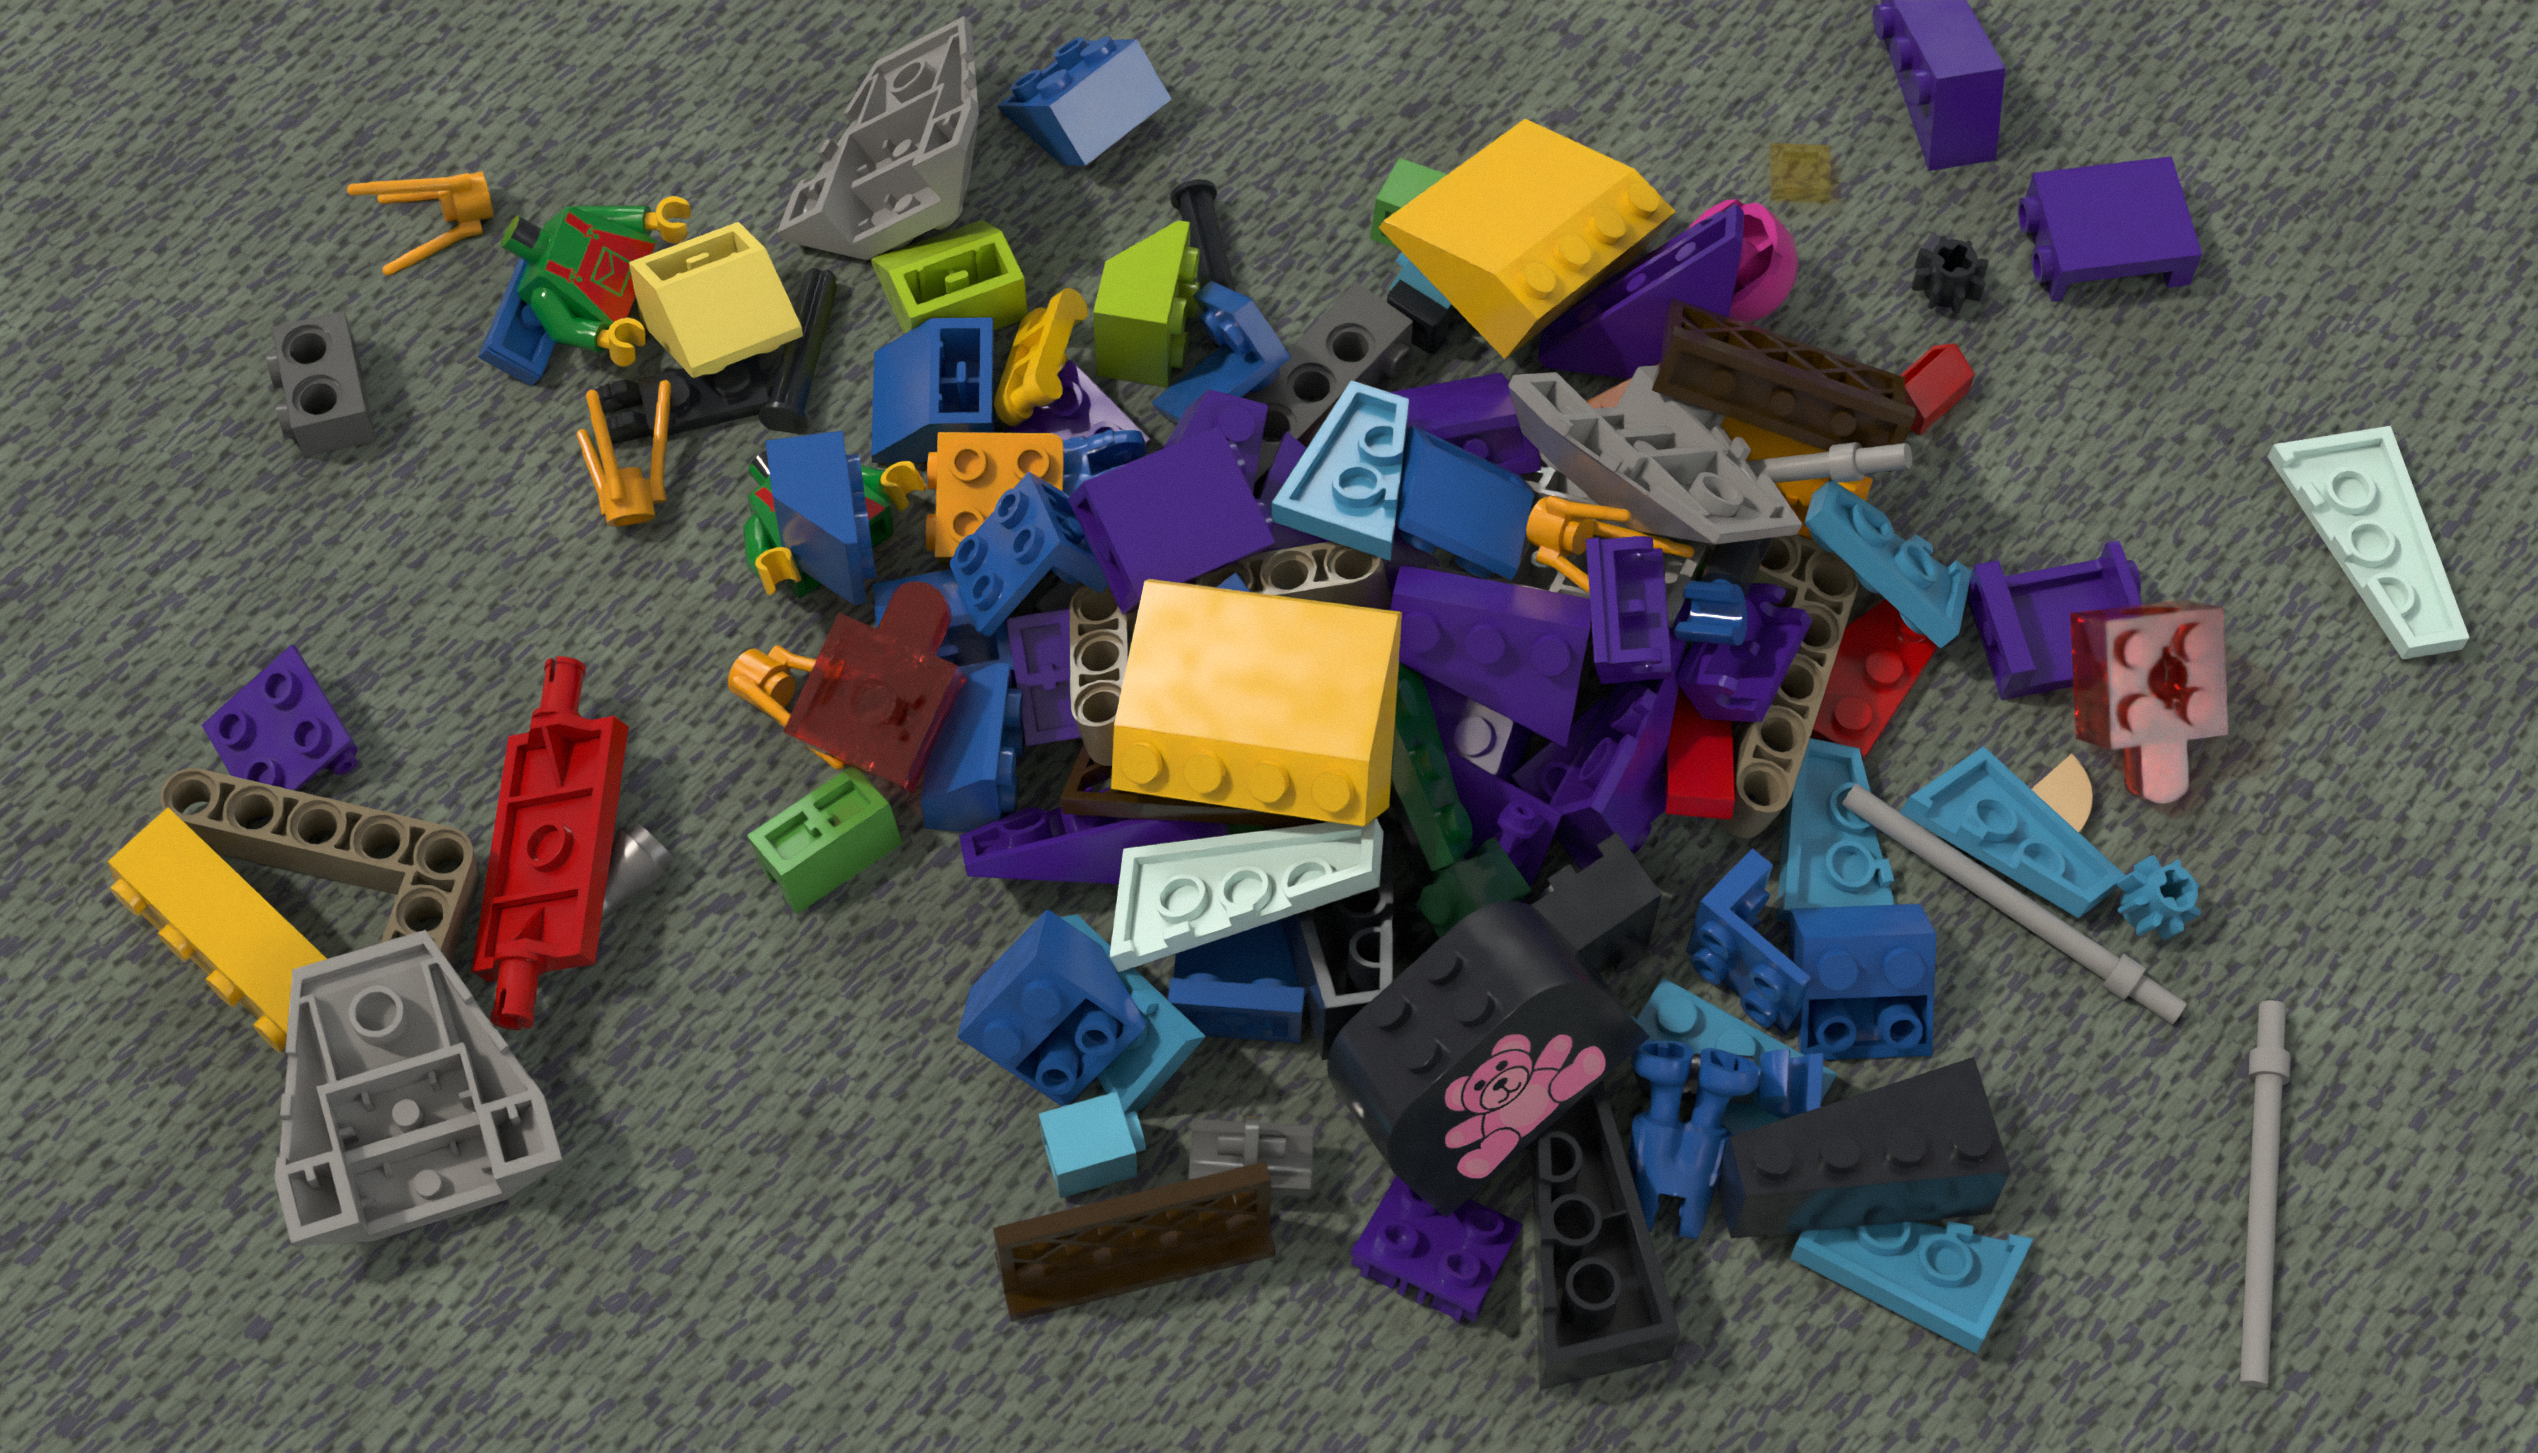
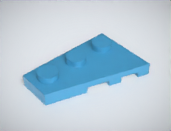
[1272,380,1409,561]
[1804,479,1972,649]
[1776,738,1895,922]
[1899,746,2126,918]
[1060,914,1206,1114]
[1637,978,1838,1136]
[1790,1221,2033,1354]

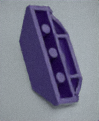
[1538,204,1744,379]

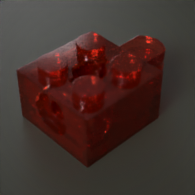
[783,581,967,794]
[2070,600,2229,804]

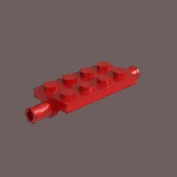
[471,656,629,1030]

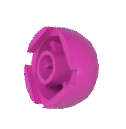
[1688,199,1799,323]

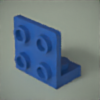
[1152,281,1292,423]
[950,471,1109,637]
[1686,848,1811,1035]
[1168,919,1304,1043]

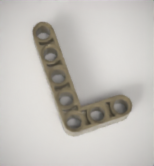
[1703,534,1859,838]
[1069,541,1392,766]
[160,768,480,965]

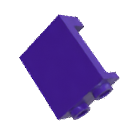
[2018,156,2202,302]
[1389,372,1541,475]
[1068,426,1276,615]
[1967,541,2160,700]

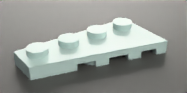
[2268,426,2469,659]
[1110,818,1383,972]

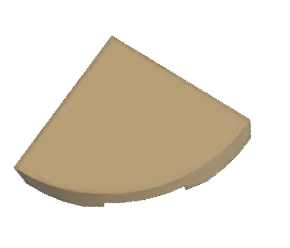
[2031,753,2092,833]

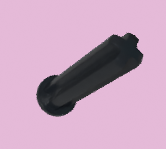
[1170,179,1236,348]
[759,268,837,434]

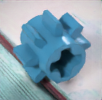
[2117,855,2201,941]

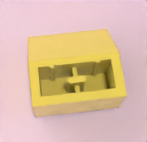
[629,222,803,379]

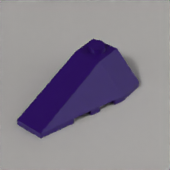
[1549,599,1692,860]
[959,786,1228,884]

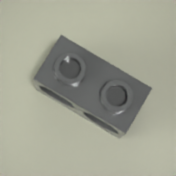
[266,311,377,458]

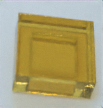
[1769,143,1831,203]

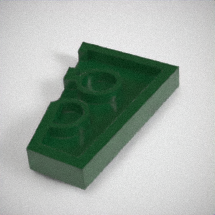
[1391,662,1473,872]

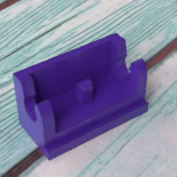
[1586,536,1673,684]
[1675,583,1812,722]
[1006,608,1081,746]

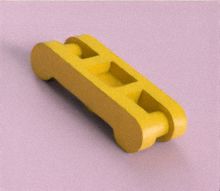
[994,288,1088,427]

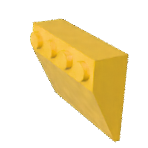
[1379,119,1676,359]
[1111,579,1402,827]

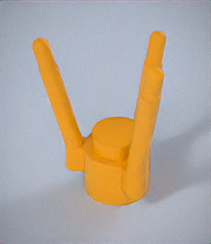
[347,171,494,276]
[576,380,671,527]
[1526,495,1695,595]
[728,645,886,770]

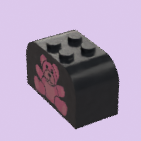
[1327,901,1650,1218]

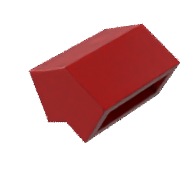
[1900,343,1975,436]

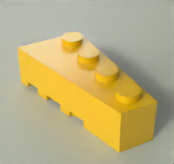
[107,807,327,1053]

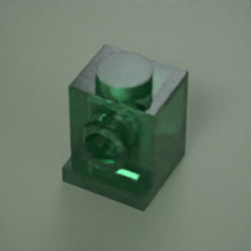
[1416,837,1531,938]

